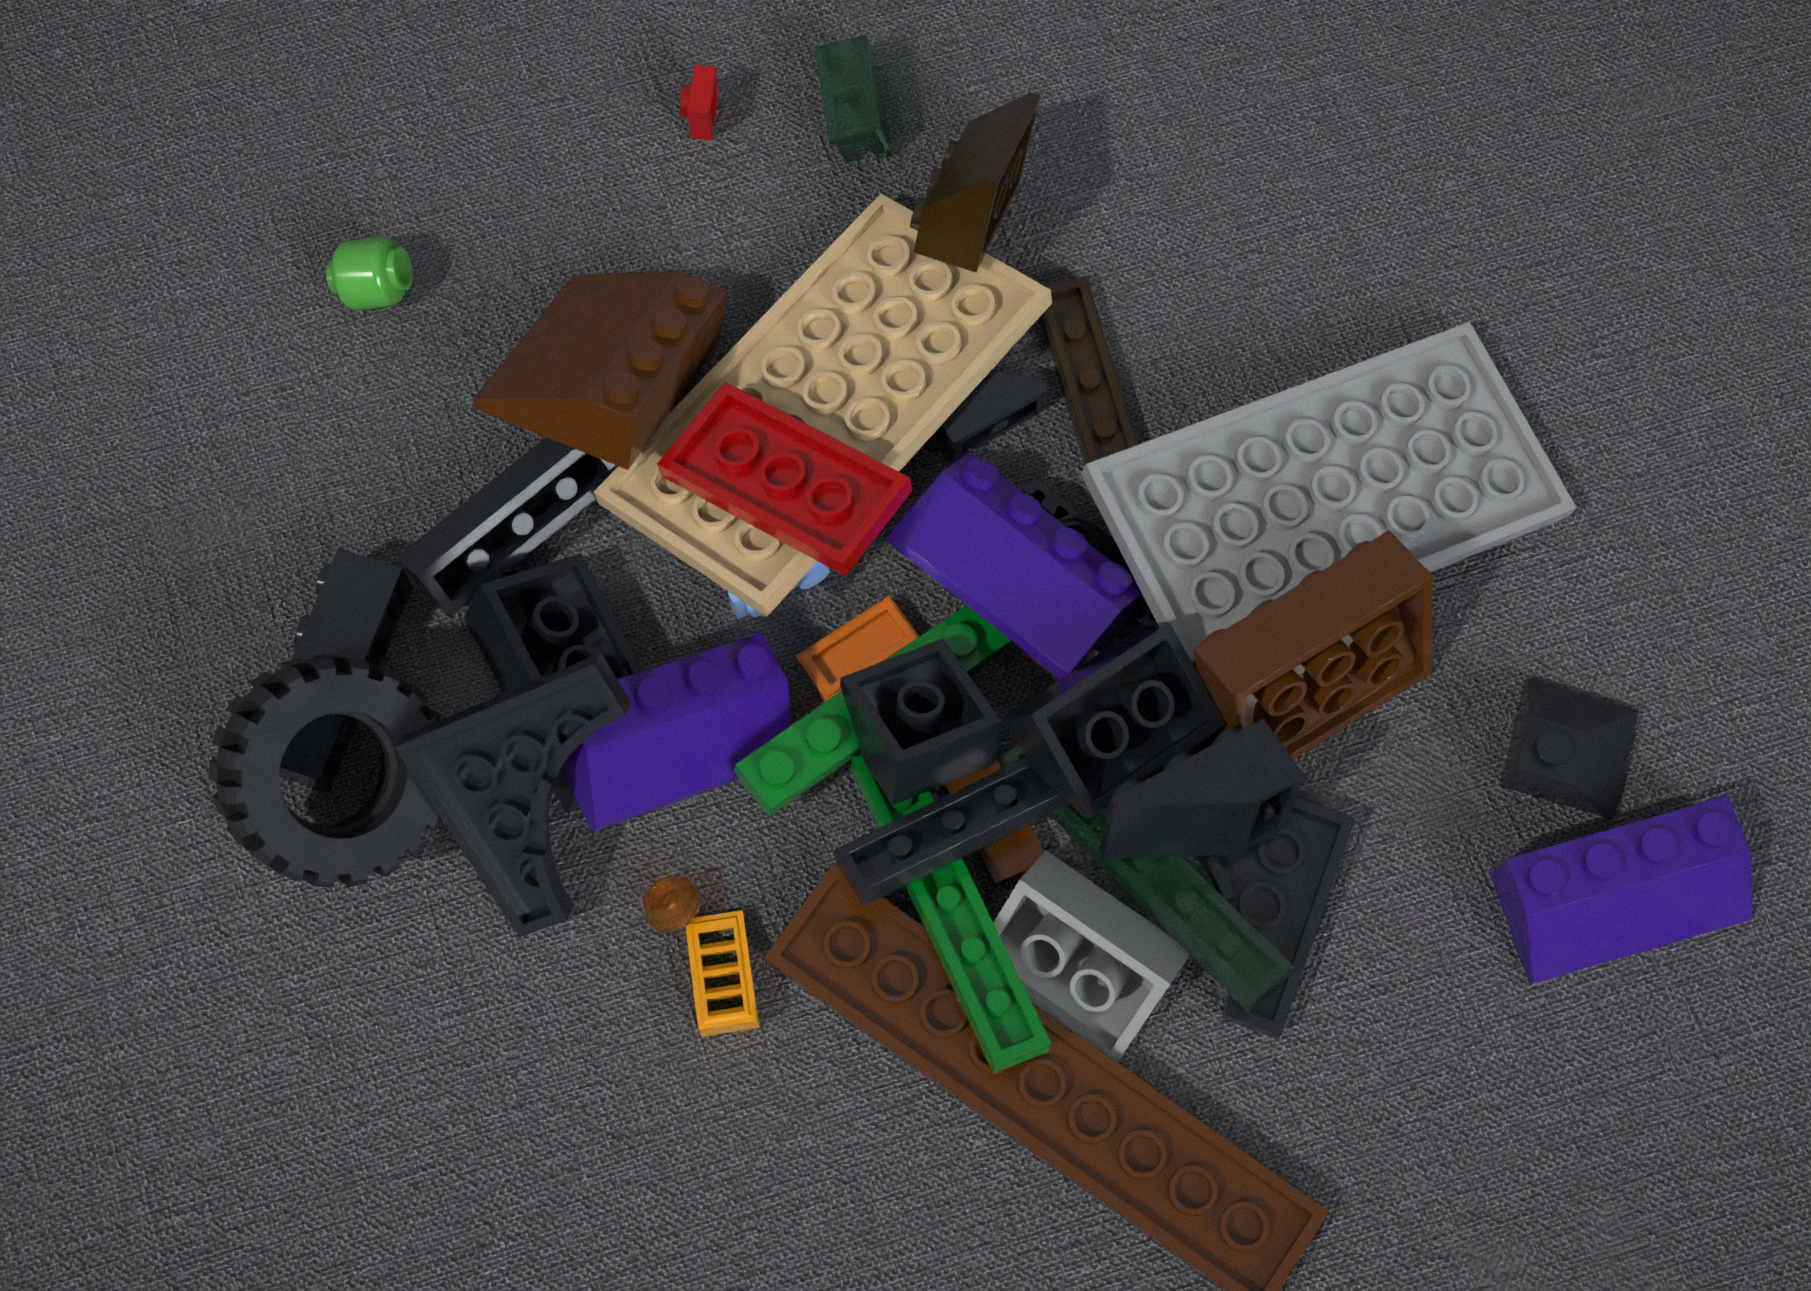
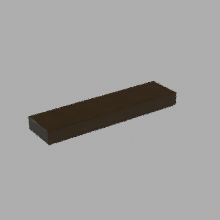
[1040,276,1139,466]

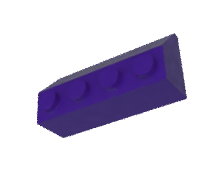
[886,452,1143,679]
[561,633,792,833]
[1490,796,1752,985]

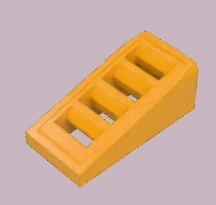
[685,910,760,1037]

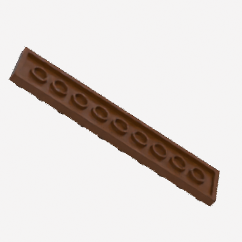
[764,863,1329,1291]

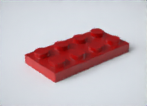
[657,382,913,576]

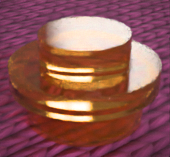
[643,876,701,933]

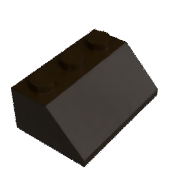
[910,92,1040,273]

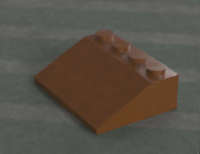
[472,271,728,470]
[1194,530,1433,759]

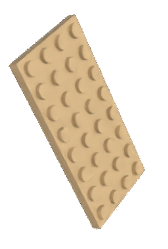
[594,193,1052,617]

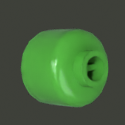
[326,236,413,311]

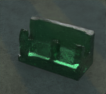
[815,35,893,162]

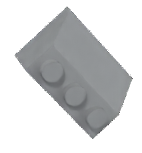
[993,850,1193,1062]

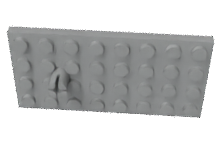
[1081,322,1577,667]

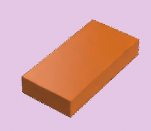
[796,595,919,702]

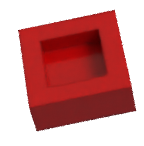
[680,65,719,141]

